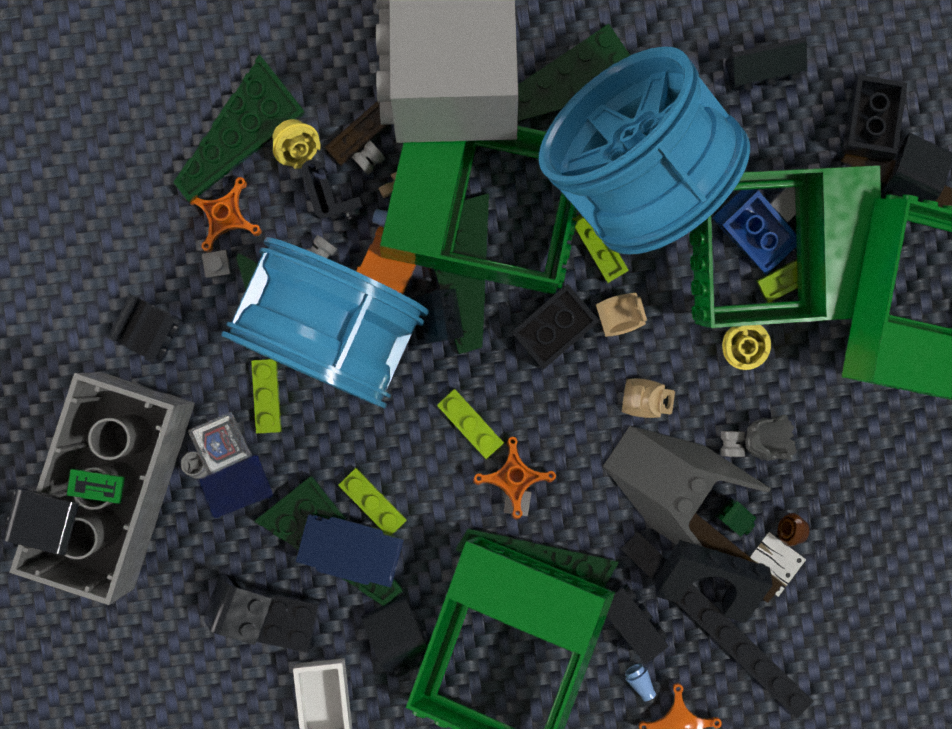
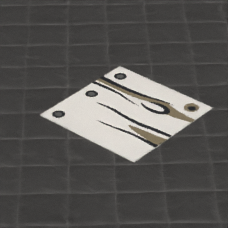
[750,532,806,597]

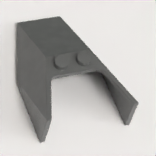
[603,426,771,547]

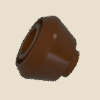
[777,513,810,546]

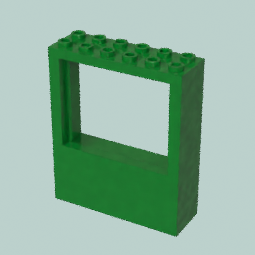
[380,126,578,295]
[689,166,881,328]
[842,195,952,400]
[406,536,615,729]

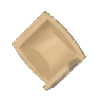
[596,293,647,337]
[622,378,675,418]

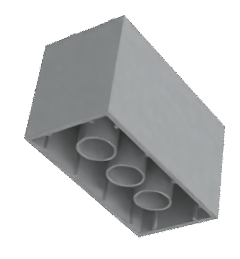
[376,0,518,143]
[9,372,195,605]

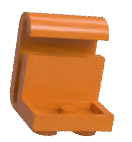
[356,226,416,294]

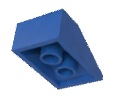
[712,189,797,275]

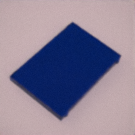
[199,455,273,519]

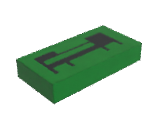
[67,469,125,504]

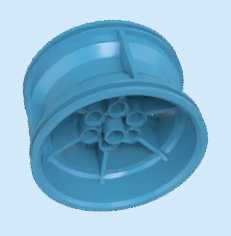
[539,47,750,254]
[221,237,429,409]

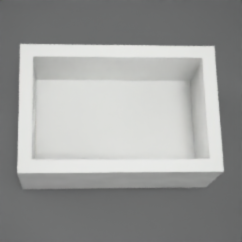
[293,658,352,729]

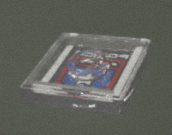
[188,412,252,476]

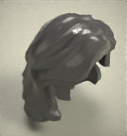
[745,414,797,461]

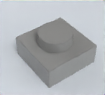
[202,250,231,278]
[504,491,531,516]

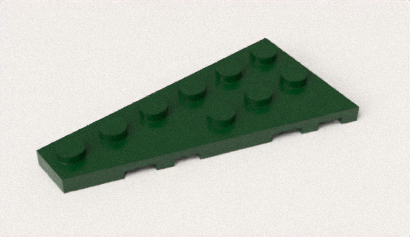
[517,24,630,122]
[173,54,305,203]
[435,193,489,354]
[254,476,403,606]
[455,528,619,588]

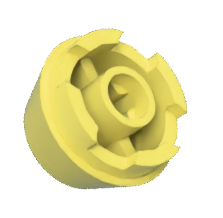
[273,119,320,169]
[722,325,771,370]

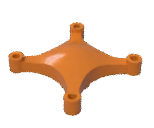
[190,177,262,252]
[473,437,556,520]
[638,683,722,729]

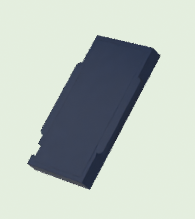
[296,514,404,587]

